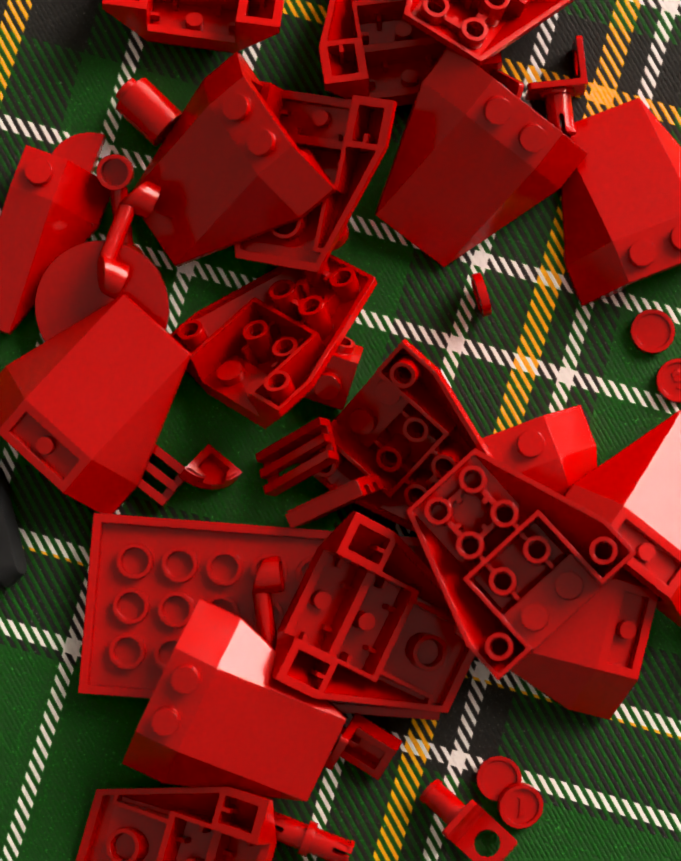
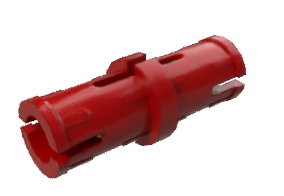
[274,810,355,861]

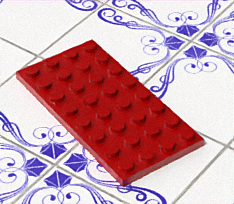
[78,513,440,720]

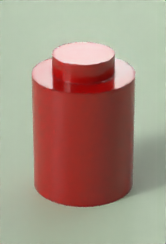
[115,77,182,146]

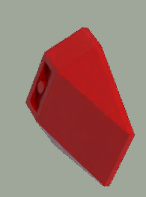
[402,0,575,66]
[170,254,378,429]
[0,294,192,514]
[300,339,493,533]
[564,410,681,627]
[406,448,637,681]
[453,568,658,720]

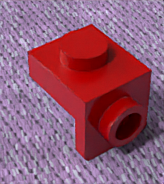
[304,336,364,410]
[325,712,403,781]

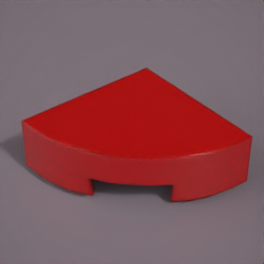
[52,132,106,174]
[179,444,242,490]

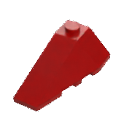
[0,145,111,335]

